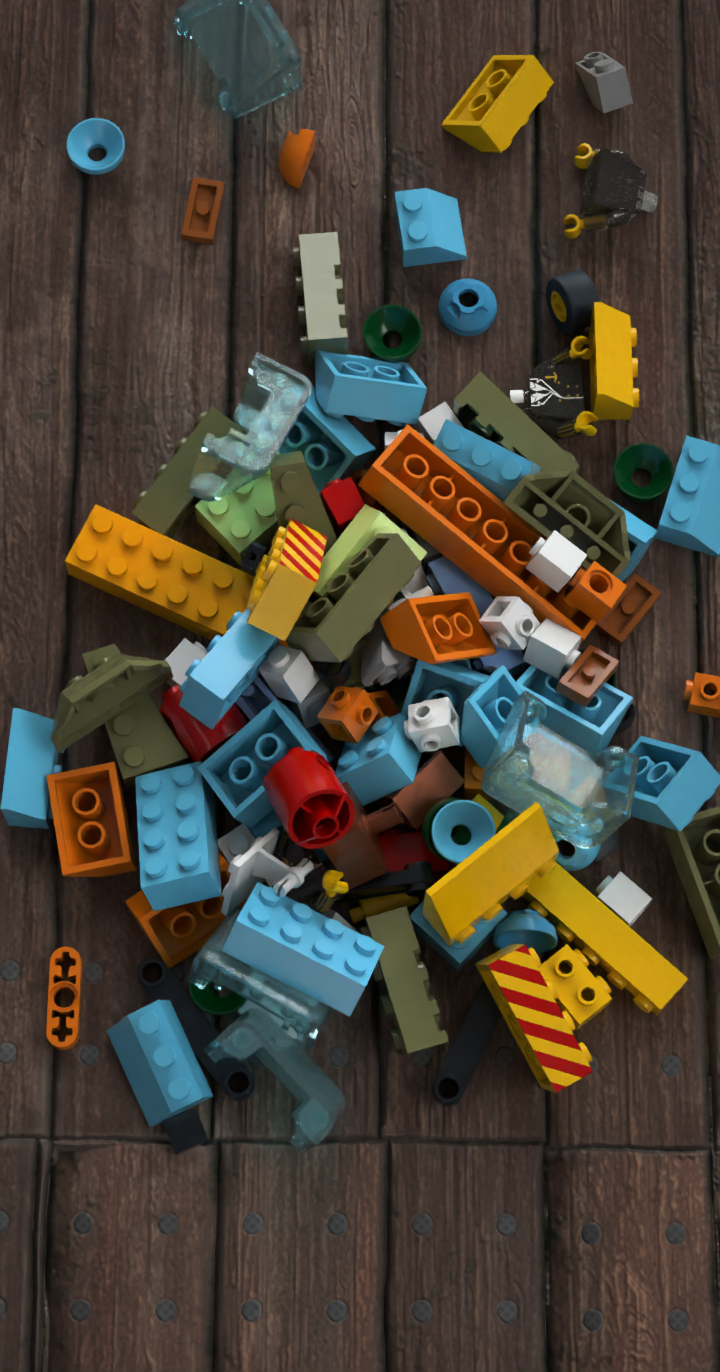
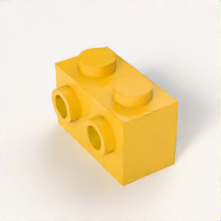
[538,944,612,1030]

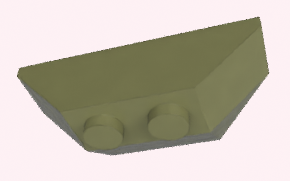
[503,469,631,577]
[51,654,173,753]

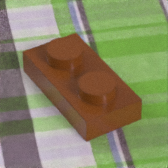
[181,177,225,245]
[594,573,662,647]
[555,644,620,708]

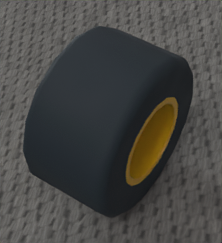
[545,269,599,334]

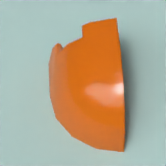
[278,129,315,189]

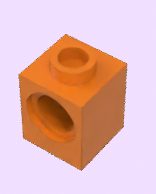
[565,561,627,623]

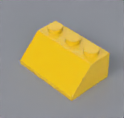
[441,55,554,153]
[588,302,639,420]

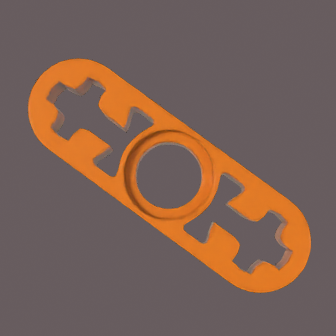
[46,946,83,1050]

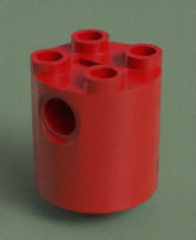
[159,686,248,763]
[262,747,355,849]

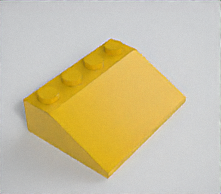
[422,801,559,947]

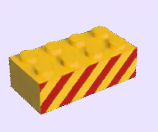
[245,518,327,641]
[475,944,593,1093]

